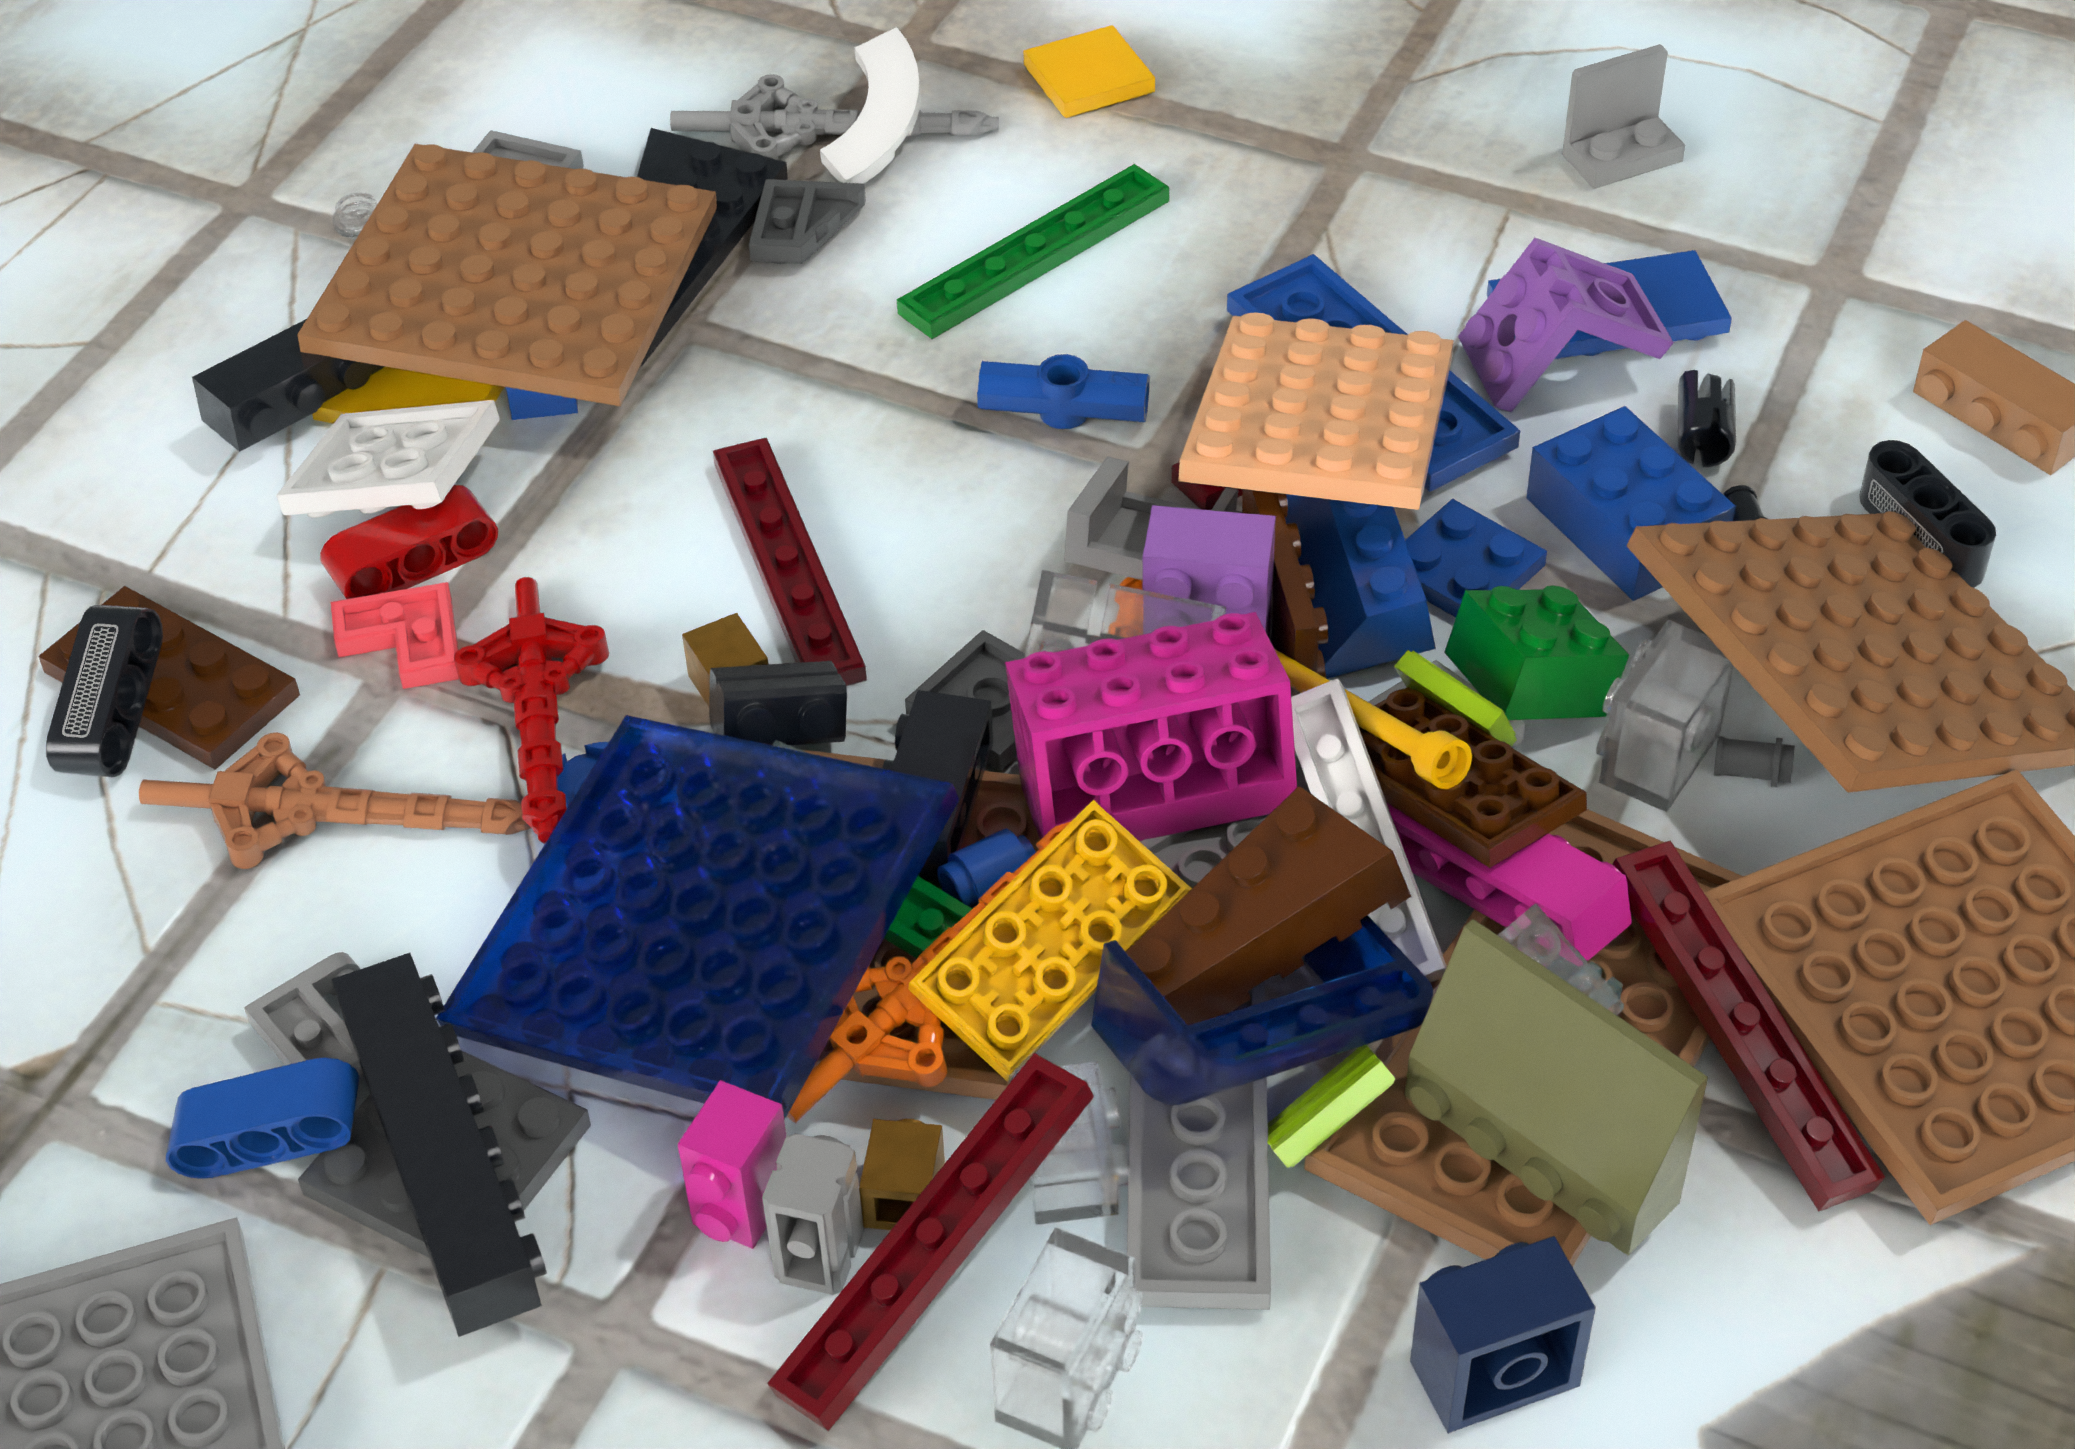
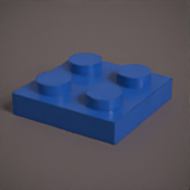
[1405,498,1547,618]

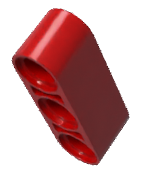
[320,485,498,599]

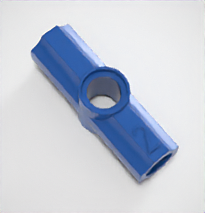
[977,354,1150,429]

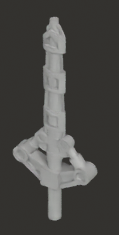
[670,74,999,160]

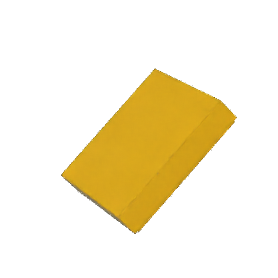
[1023,25,1155,118]

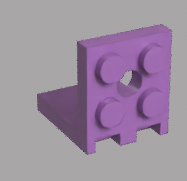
[1458,237,1674,412]

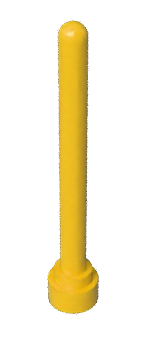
[1274,649,1472,789]

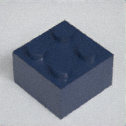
[1410,1236,1596,1433]

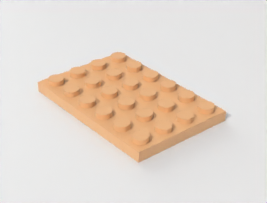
[1179,313,1454,510]

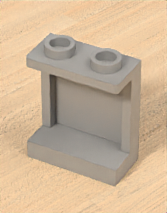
[1064,456,1242,580]

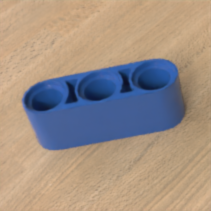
[165,1057,360,1179]

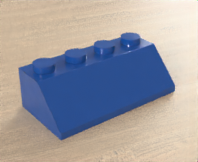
[1285,494,1436,679]

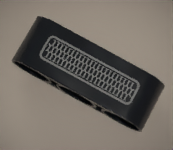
[1859,440,1996,588]
[46,605,163,778]

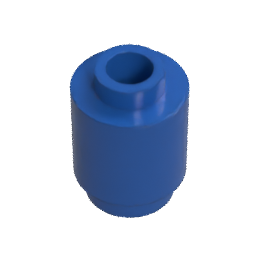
[937,828,1036,909]

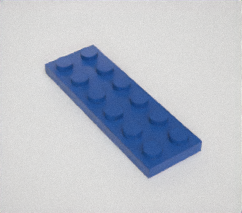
[1227,254,1520,492]

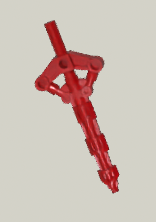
[454,577,609,843]

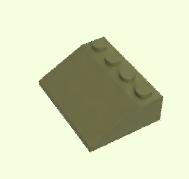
[1405,919,1708,1256]

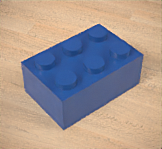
[1526,406,1736,601]

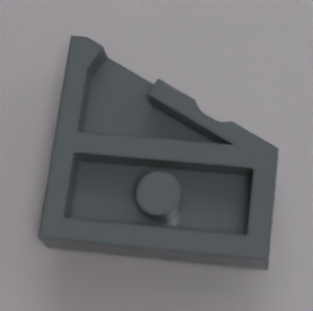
[749,179,866,264]

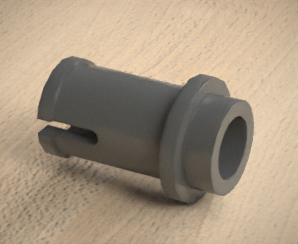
[1714,736,1795,787]

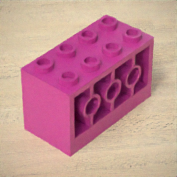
[1005,612,1297,841]

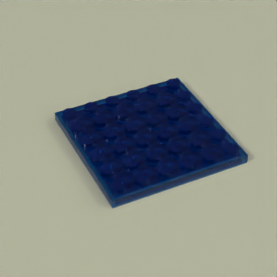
[436,715,959,1120]

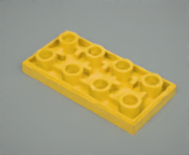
[908,800,1192,1082]

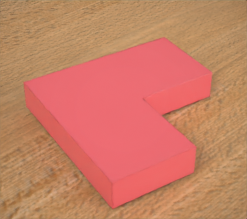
[331,582,459,689]

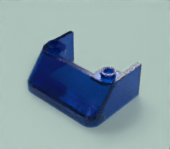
[1091,915,1433,1105]

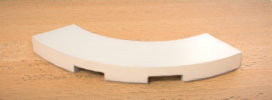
[820,27,920,184]

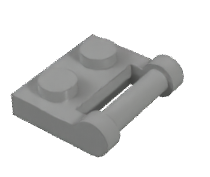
[244,952,364,1079]

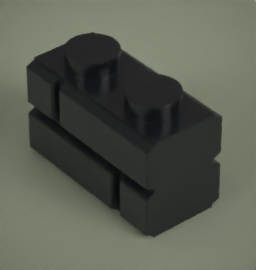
[709,661,847,750]

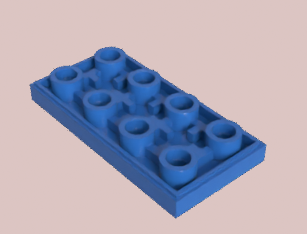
[1487,250,1732,359]

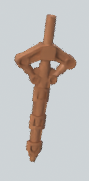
[139,732,531,869]

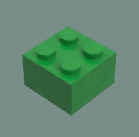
[1444,585,1629,720]

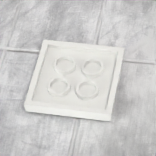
[276,400,500,518]

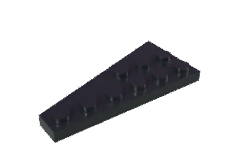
[637,128,788,366]

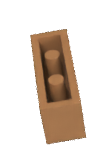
[1913,320,2075,475]

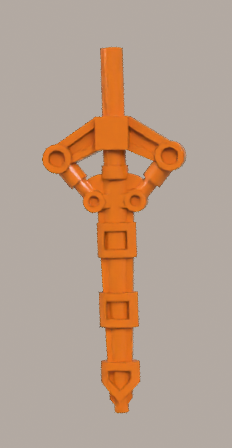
[778,820,1072,1123]

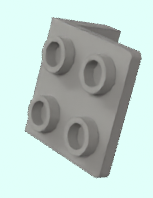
[1562,44,1685,189]

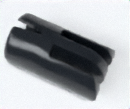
[1678,370,1736,467]

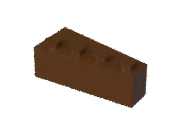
[1109,786,1412,1047]

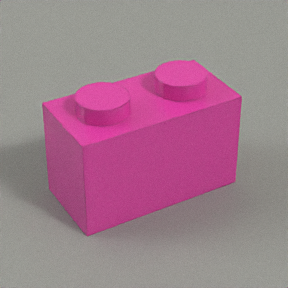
[678,1080,787,1249]

